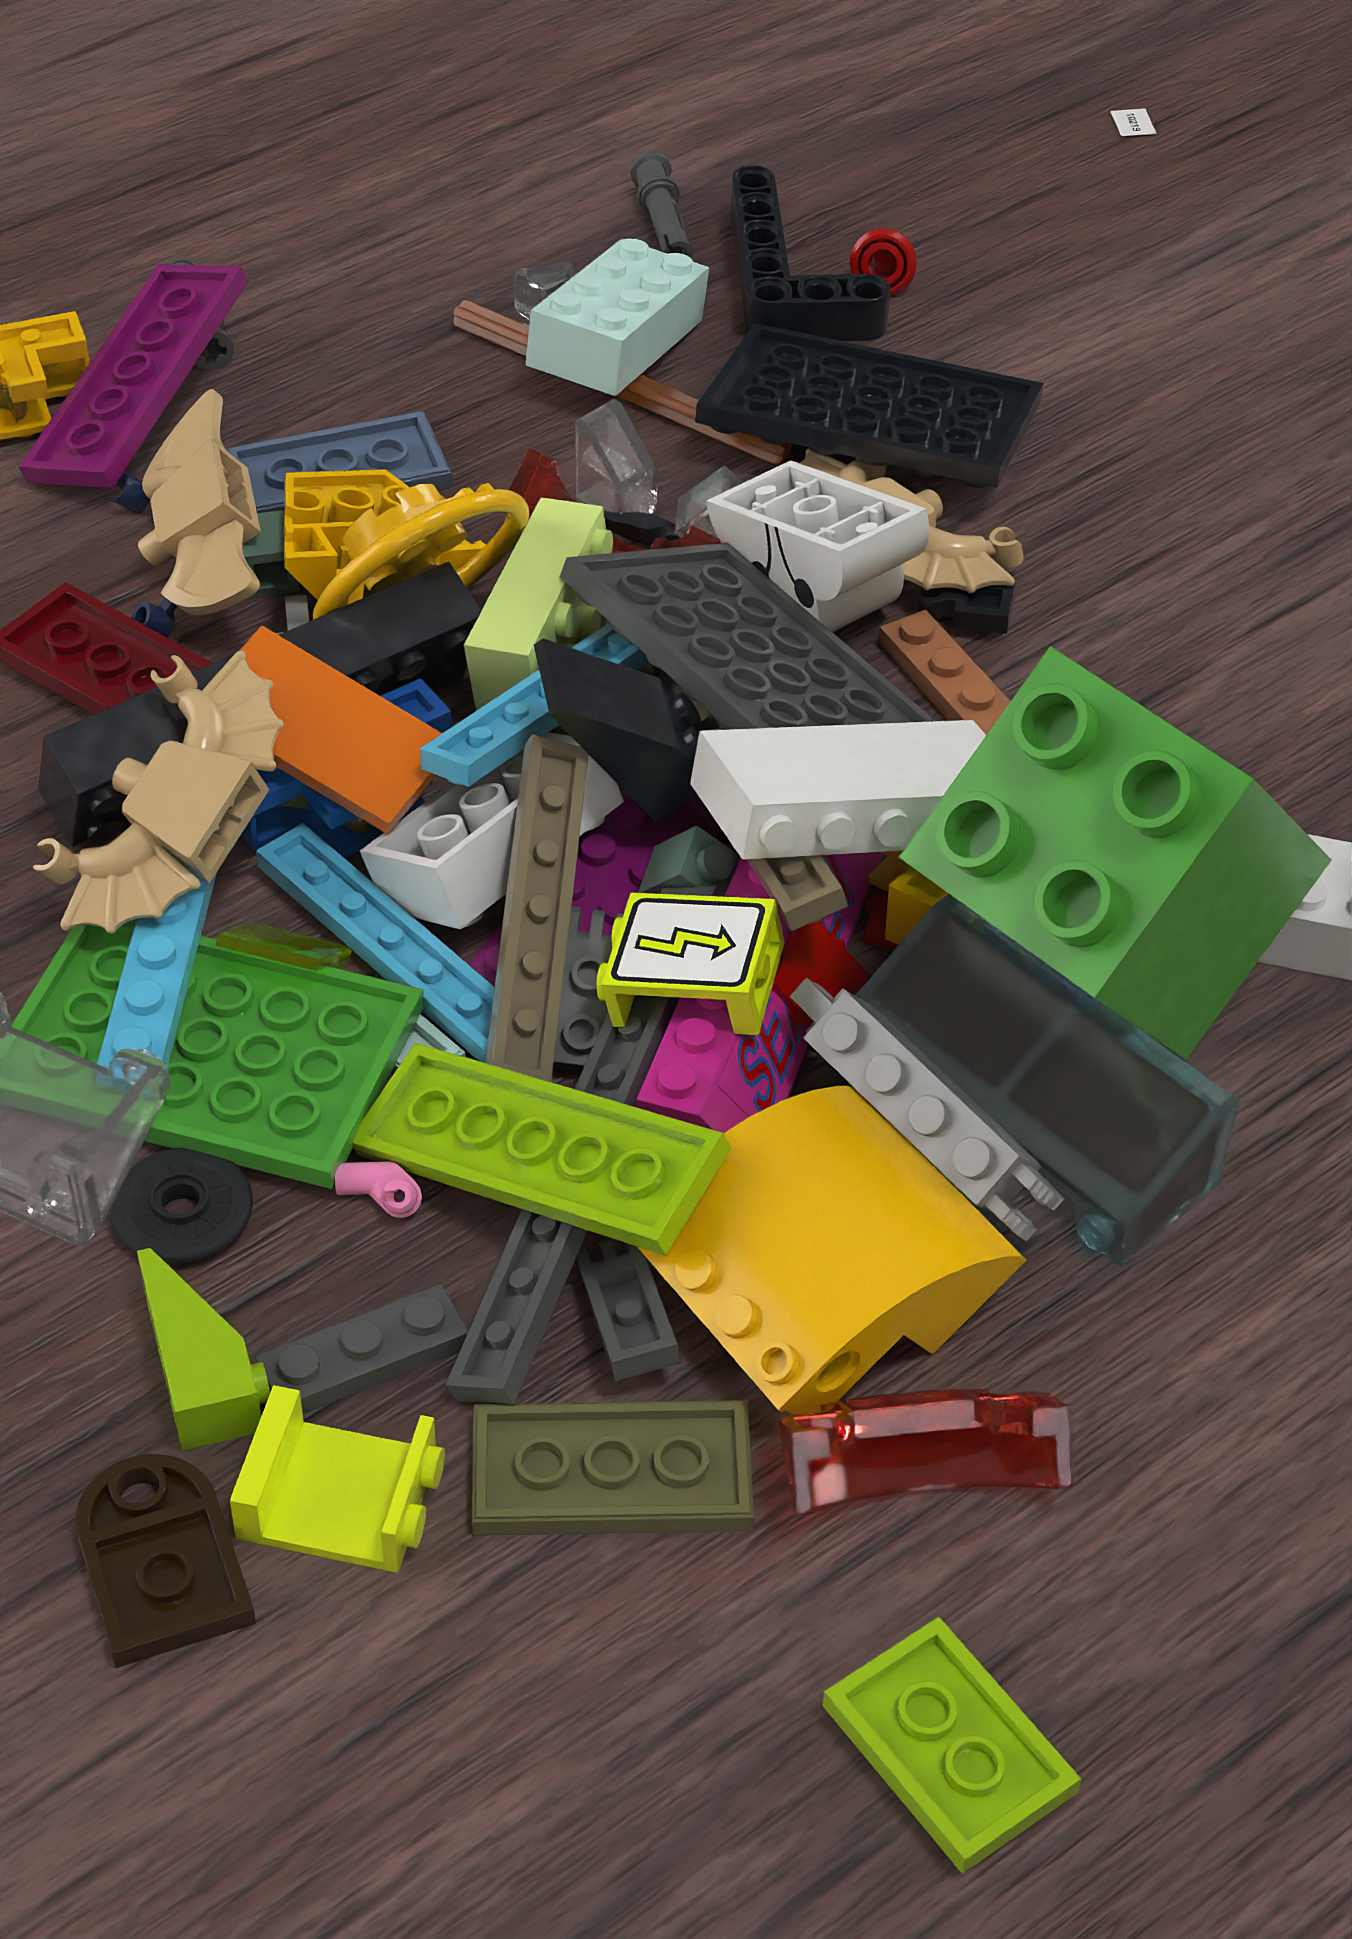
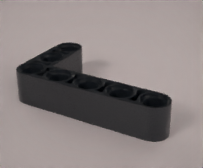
[731,165,891,341]

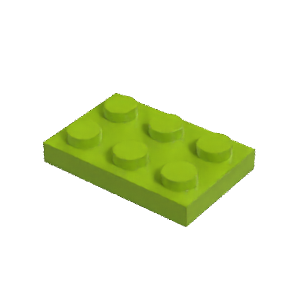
[823,1616,1081,1874]

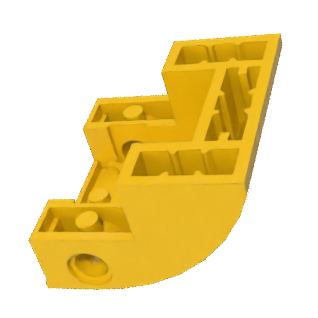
[637,1086,1027,1426]

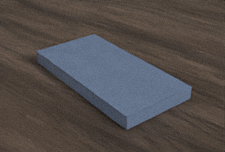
[226,411,452,513]

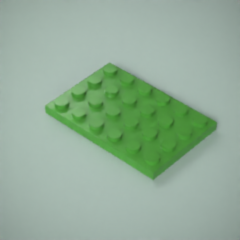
[0,919,424,1189]

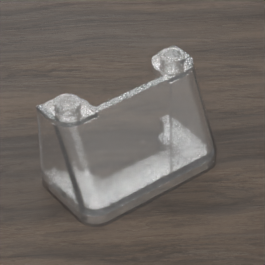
[0,992,170,1244]

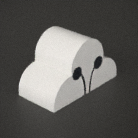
[706,461,929,633]

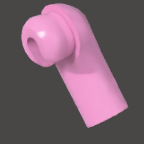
[335,1161,422,1218]

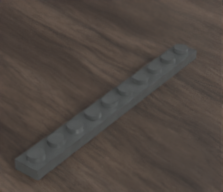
[445,886,721,1405]

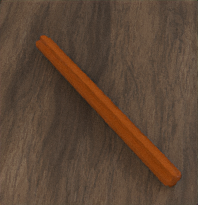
[453,300,792,466]

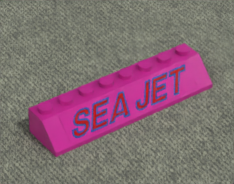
[636,852,884,1133]

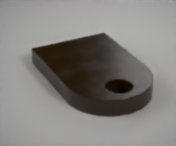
[75,1454,256,1668]

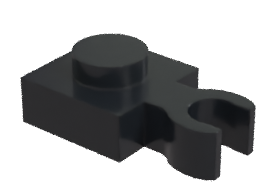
[918,584,1016,634]

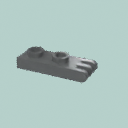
[553,906,624,1072]
[575,1239,681,1382]

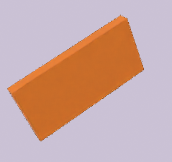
[239,625,442,834]

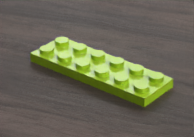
[352,1043,731,1256]

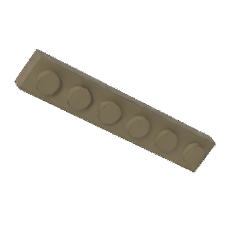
[485,734,589,1082]

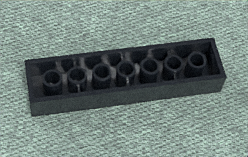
[38,562,481,846]

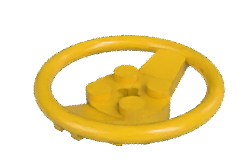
[313,483,529,620]

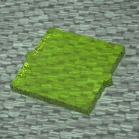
[216,923,351,971]

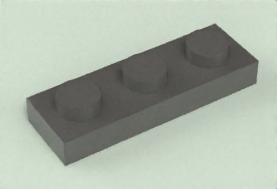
[255,1283,469,1414]

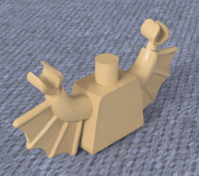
[799,448,1024,594]
[33,651,284,934]

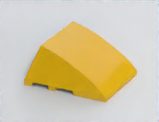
[284,469,486,609]

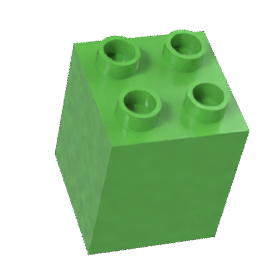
[899,646,1332,1060]

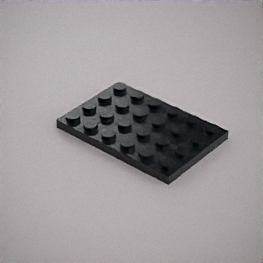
[695,323,1044,488]

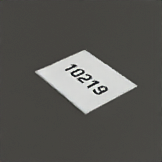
[1110,108,1156,136]

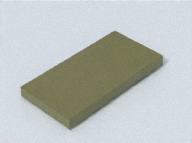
[472,1400,754,1536]

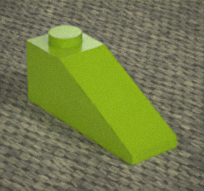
[137,1248,270,1451]

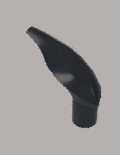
[603,510,688,549]

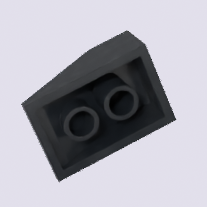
[534,638,701,822]

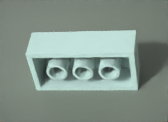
[525,239,709,396]

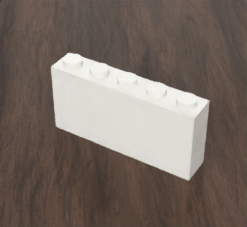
[690,720,986,860]

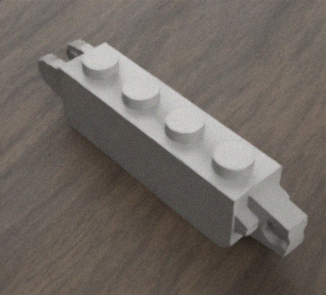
[790,978,1064,1242]

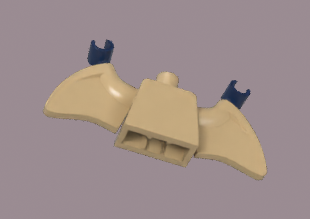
[113,389,261,637]

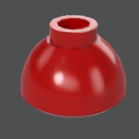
[850,228,917,296]

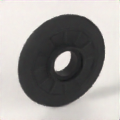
[109,1148,253,1264]

